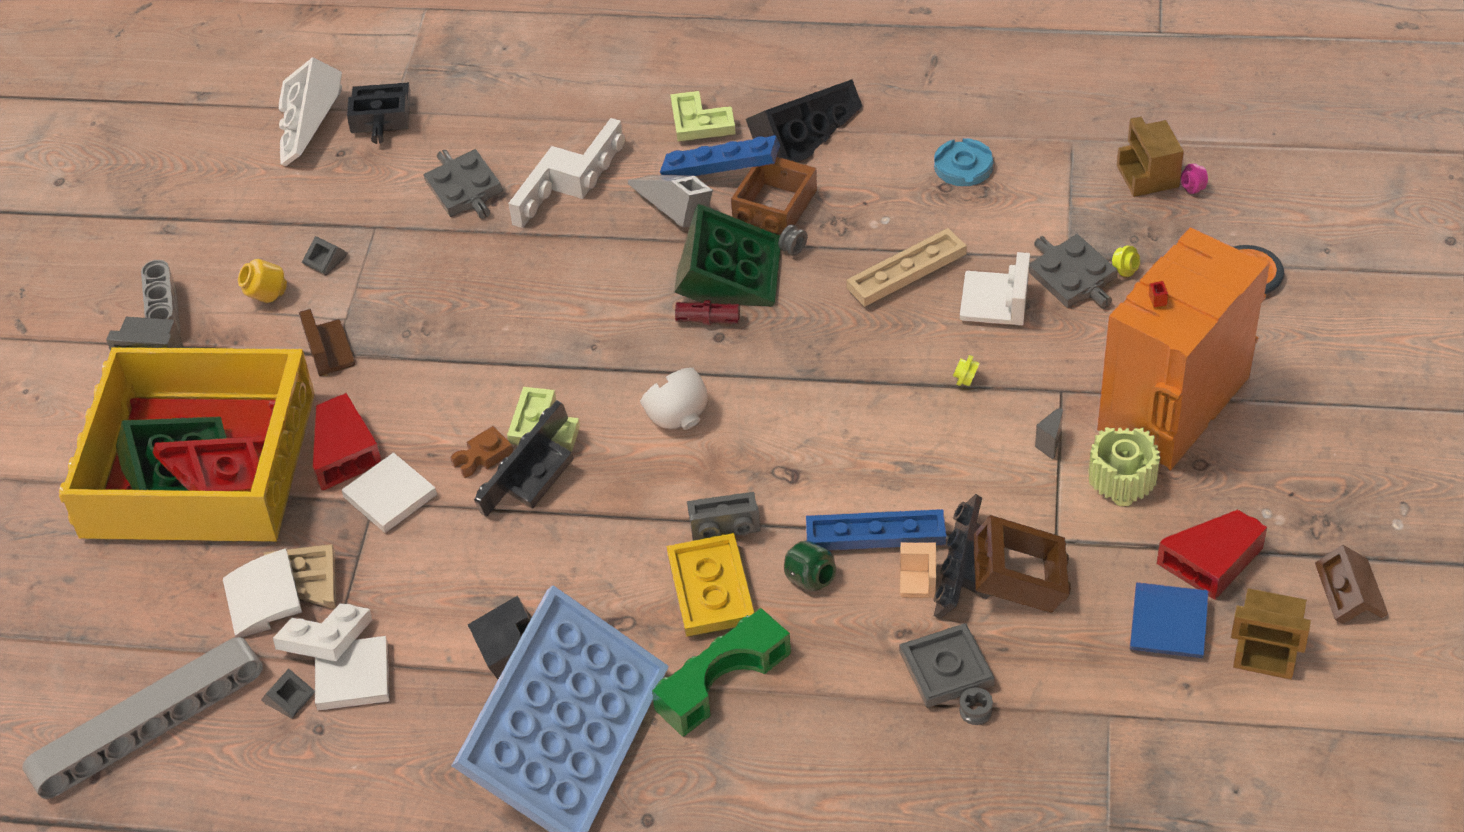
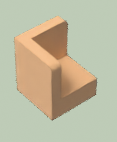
[900,542,936,598]

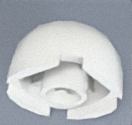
[640,367,708,430]

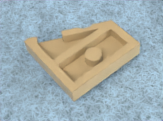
[264,544,336,609]

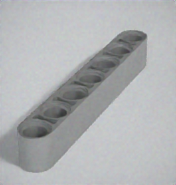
[22,637,263,799]

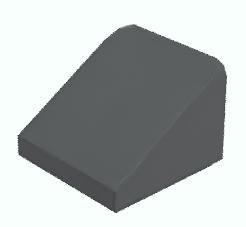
[301,236,348,275]
[1035,407,1063,459]
[261,668,315,719]

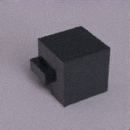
[467,595,532,680]

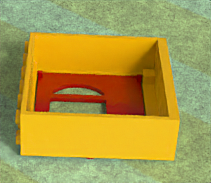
[59,348,315,542]

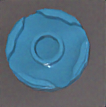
[934,138,993,186]

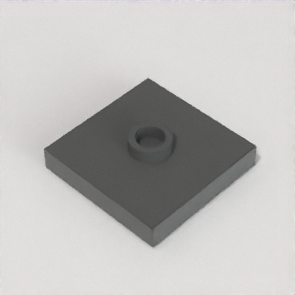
[899,623,995,708]

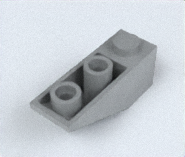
[627,175,713,227]

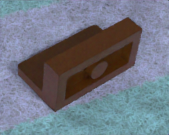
[299,309,355,376]
[1315,545,1388,624]

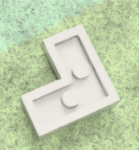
[273,603,372,661]

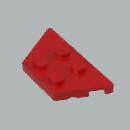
[153,436,266,492]

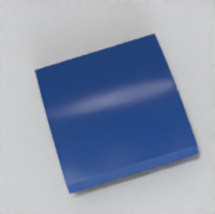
[1130,582,1208,658]

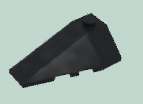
[745,79,862,162]

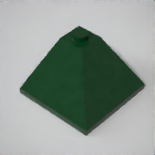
[674,203,780,307]
[116,417,227,491]

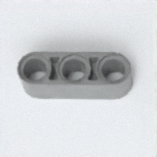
[141,260,180,334]

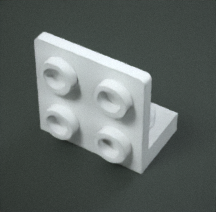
[960,252,1030,325]

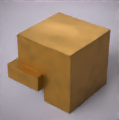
[1117,116,1184,197]
[1231,588,1311,680]

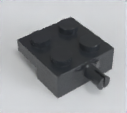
[347,82,411,144]

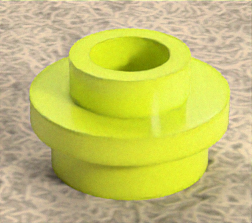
[1112,245,1140,277]
[953,355,980,387]

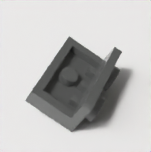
[687,492,761,541]

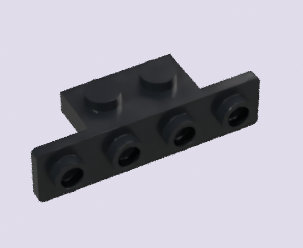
[474,400,574,517]
[933,494,991,619]

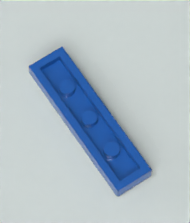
[660,136,780,176]
[806,509,946,550]

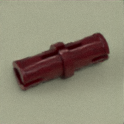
[675,300,740,326]

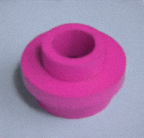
[1181,163,1208,194]

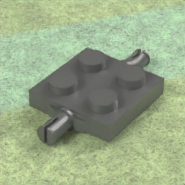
[423,149,503,219]
[1029,234,1118,308]

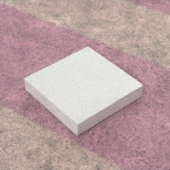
[342,453,437,533]
[315,636,389,711]

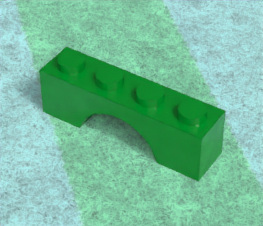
[652,608,791,737]

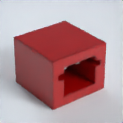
[1149,281,1168,308]

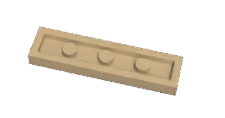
[846,228,967,307]

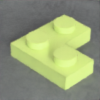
[670,91,736,141]
[507,387,580,451]

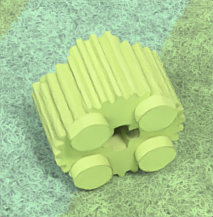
[1088,427,1160,506]

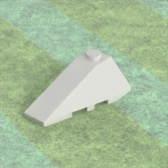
[279,57,342,167]

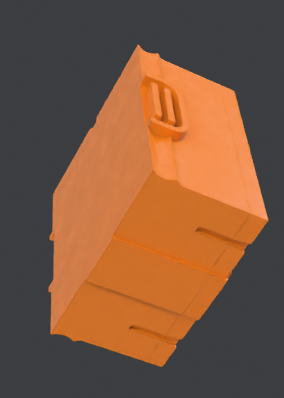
[1097,227,1270,471]

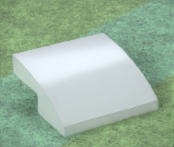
[223,548,302,638]

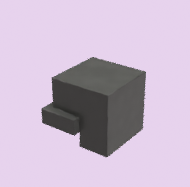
[106,316,184,351]

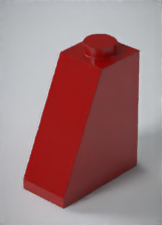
[313,393,381,491]
[1156,509,1268,600]

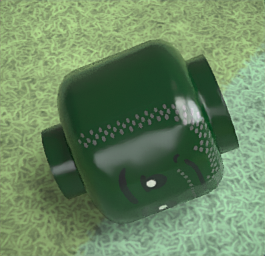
[784,540,836,591]

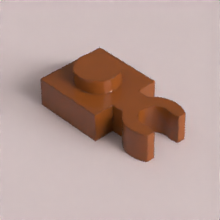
[450,426,513,478]

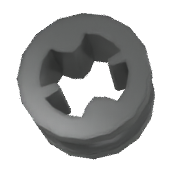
[778,224,808,256]
[959,687,993,725]

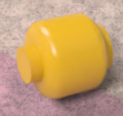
[238,259,287,303]

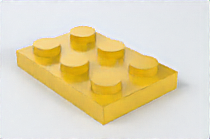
[666,533,754,637]

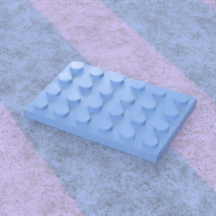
[452,585,669,832]

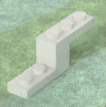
[508,118,625,228]

